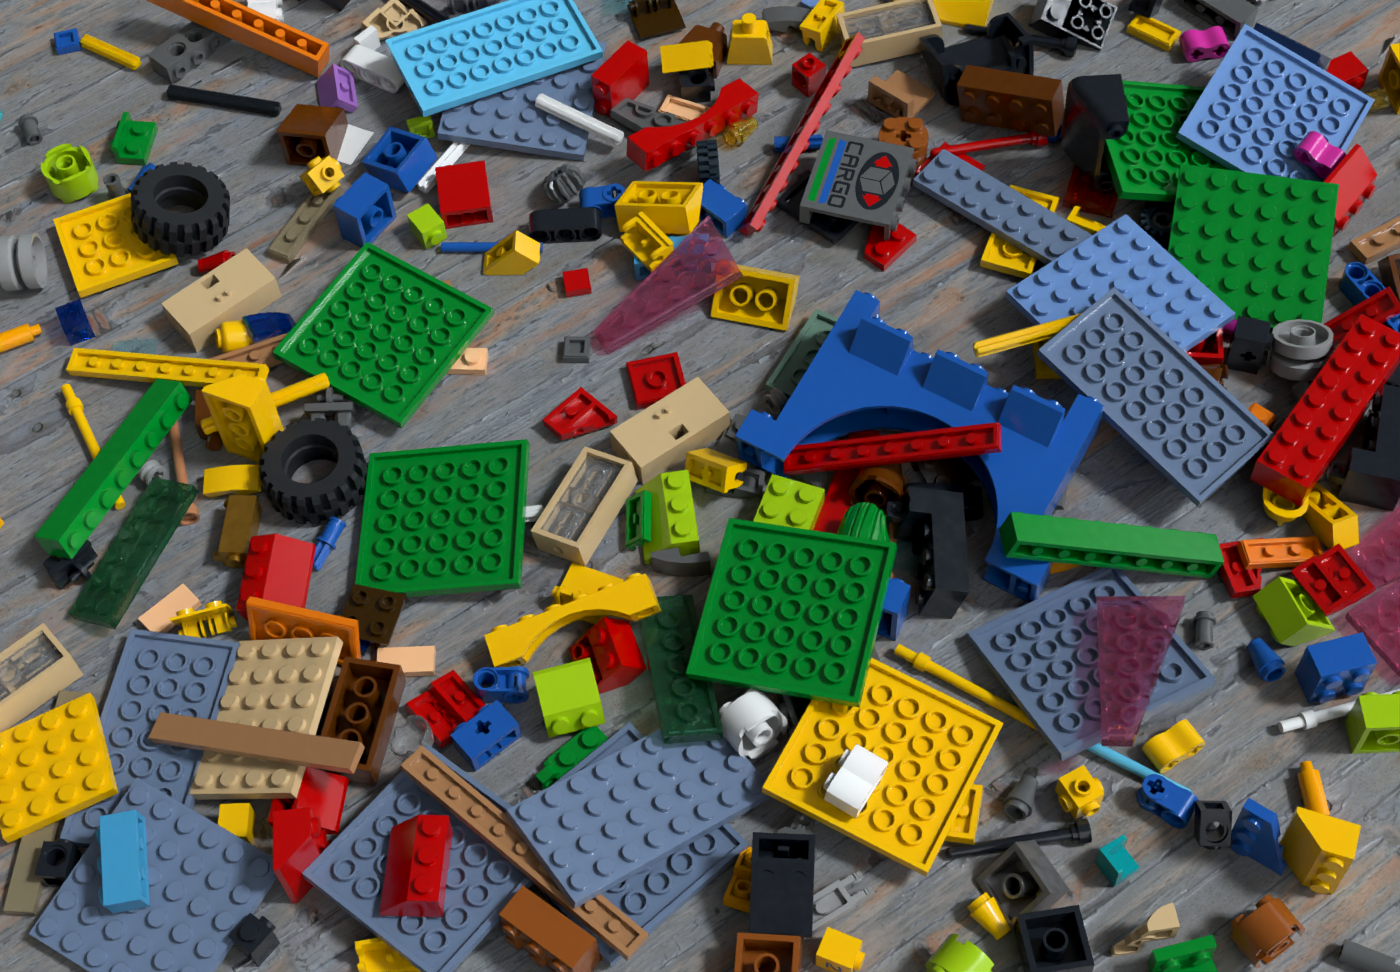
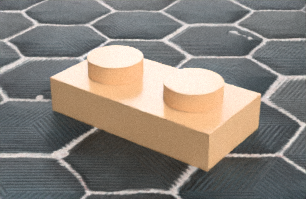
[446,348,488,375]

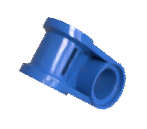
[579,183,625,218]
[473,666,529,704]
[1136,774,1199,829]

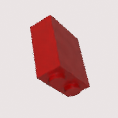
[591,40,650,120]
[435,160,494,229]

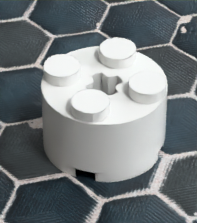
[719,689,788,759]

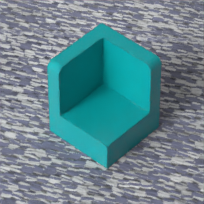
[1095,834,1140,887]

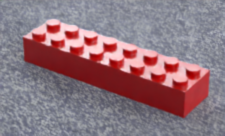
[1250,314,1400,506]

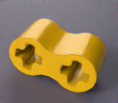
[1142,719,1206,774]

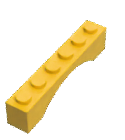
[484,573,662,668]

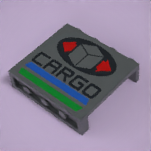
[800,130,917,241]

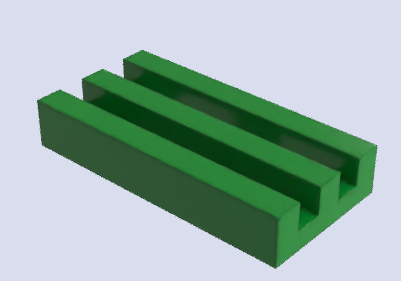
[625,490,652,551]

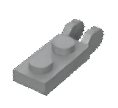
[802,871,875,940]

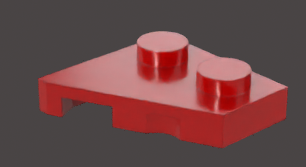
[864,223,917,272]
[542,387,618,441]
[1219,538,1264,598]

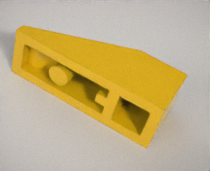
[1303,482,1359,550]

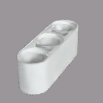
[340,44,404,93]

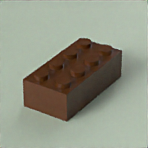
[957,65,1064,137]
[316,657,406,786]

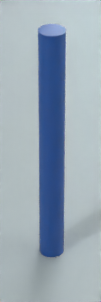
[441,242,543,253]

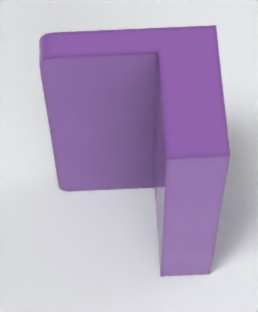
[317,64,358,113]

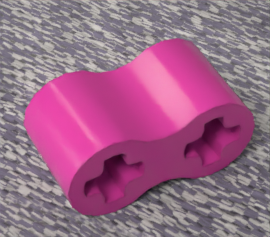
[1179,26,1230,62]
[1293,131,1346,180]

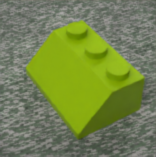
[635,470,700,564]

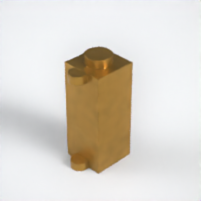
[213,495,262,568]

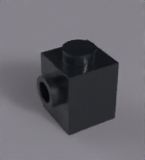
[229,913,280,967]

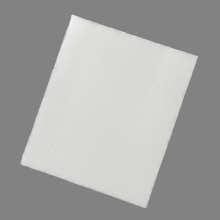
[337,124,374,165]

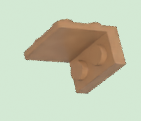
[868,70,935,118]

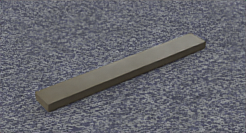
[3,691,88,916]

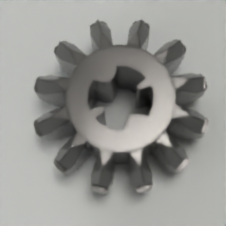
[542,163,586,204]

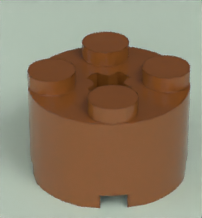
[878,117,929,170]
[1230,894,1305,969]

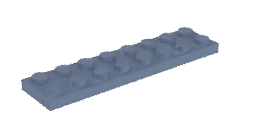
[913,149,1092,265]

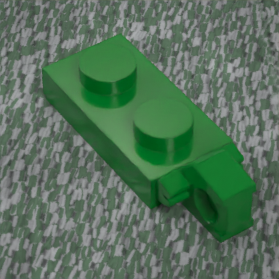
[535,726,609,790]

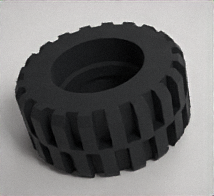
[131,162,230,257]
[258,418,368,525]

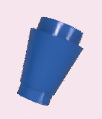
[1247,638,1286,682]

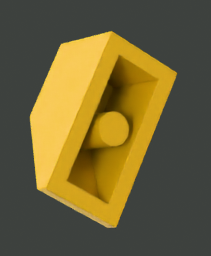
[483,230,540,275]

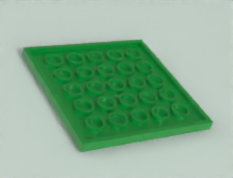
[1103,80,1229,202]
[1167,164,1339,331]
[272,242,494,429]
[355,439,530,597]
[686,518,897,708]

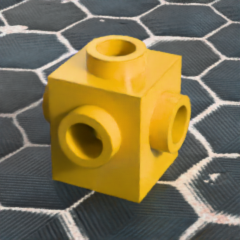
[299,155,345,196]
[1055,765,1104,820]

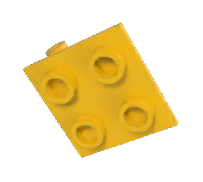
[551,562,624,625]
[169,601,237,638]

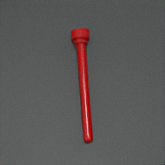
[930,131,1048,158]

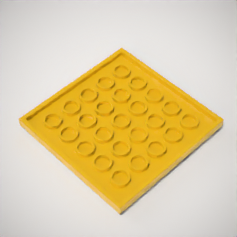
[762,658,1003,877]

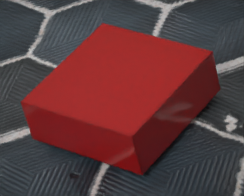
[562,268,592,297]

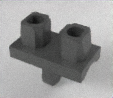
[304,387,357,429]

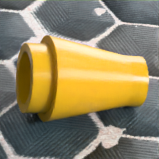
[967,892,1011,941]

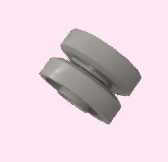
[0,233,48,291]
[1269,319,1334,381]

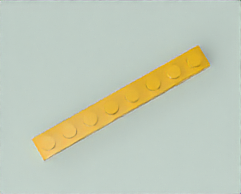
[66,348,269,387]

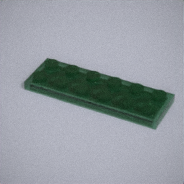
[68,477,199,629]
[638,594,723,744]

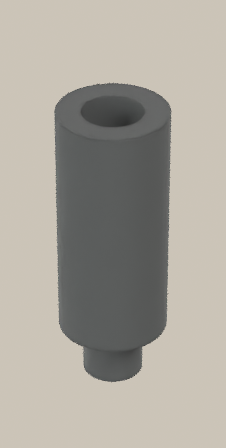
[1338,939,1400,972]

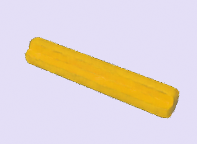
[80,34,142,70]

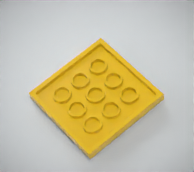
[53,193,179,298]
[0,693,118,843]

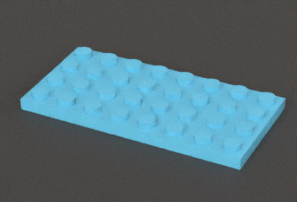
[385,0,603,117]

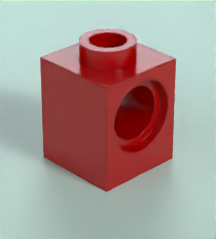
[792,52,826,98]

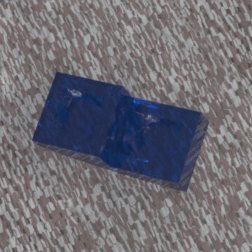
[242,312,296,342]

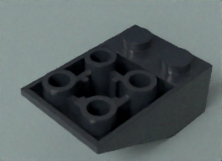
[1028,0,1118,51]
[749,832,815,938]

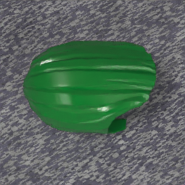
[837,502,890,542]

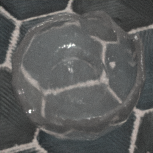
[390,715,434,762]

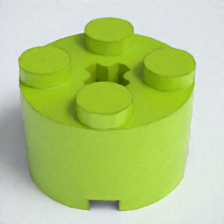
[41,144,99,204]
[925,934,998,972]

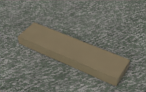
[267,186,343,264]

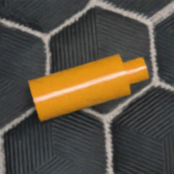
[0,323,43,353]
[1297,761,1330,816]

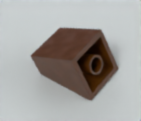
[277,104,348,166]

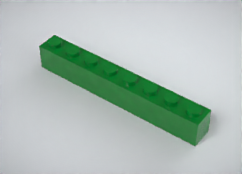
[34,379,192,559]
[999,512,1224,578]

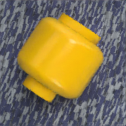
[215,320,255,354]

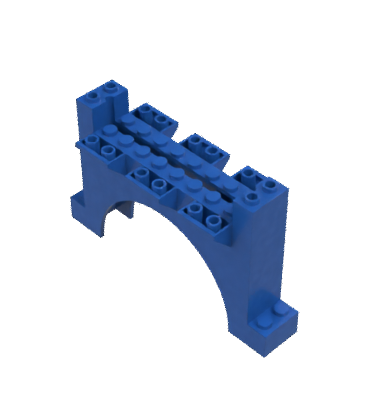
[735,290,1104,603]

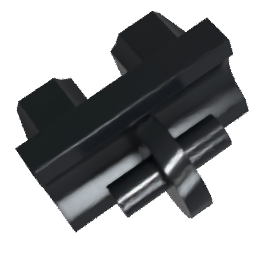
[43,540,98,590]

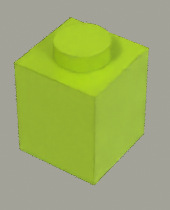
[407,203,447,250]

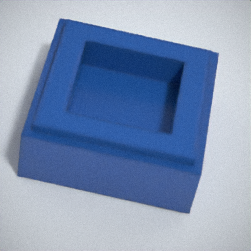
[53,28,82,56]

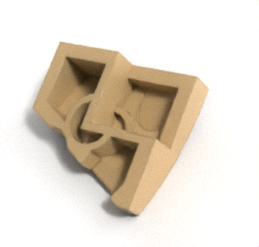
[361,0,428,41]
[1110,903,1180,957]

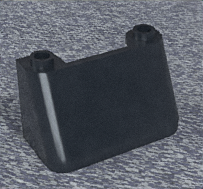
[919,12,1034,105]
[1061,74,1129,191]

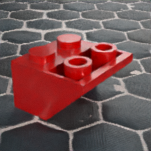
[568,617,647,694]
[268,767,349,835]

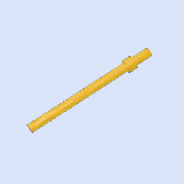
[61,384,126,510]
[894,644,1038,731]

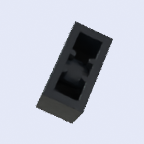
[1225,316,1274,375]

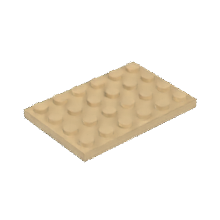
[189,636,343,800]

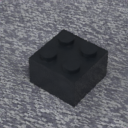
[1014,905,1095,972]

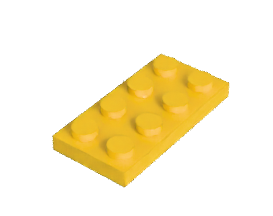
[980,185,1059,279]

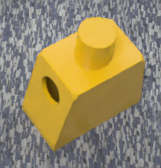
[727,13,773,65]

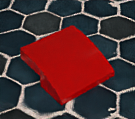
[1291,543,1375,617]
[405,670,485,749]

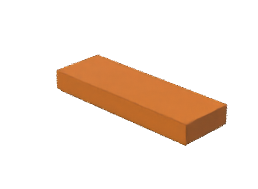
[1237,536,1323,569]

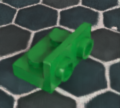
[110,112,158,166]
[1147,934,1218,972]

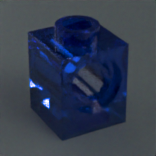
[55,299,96,346]

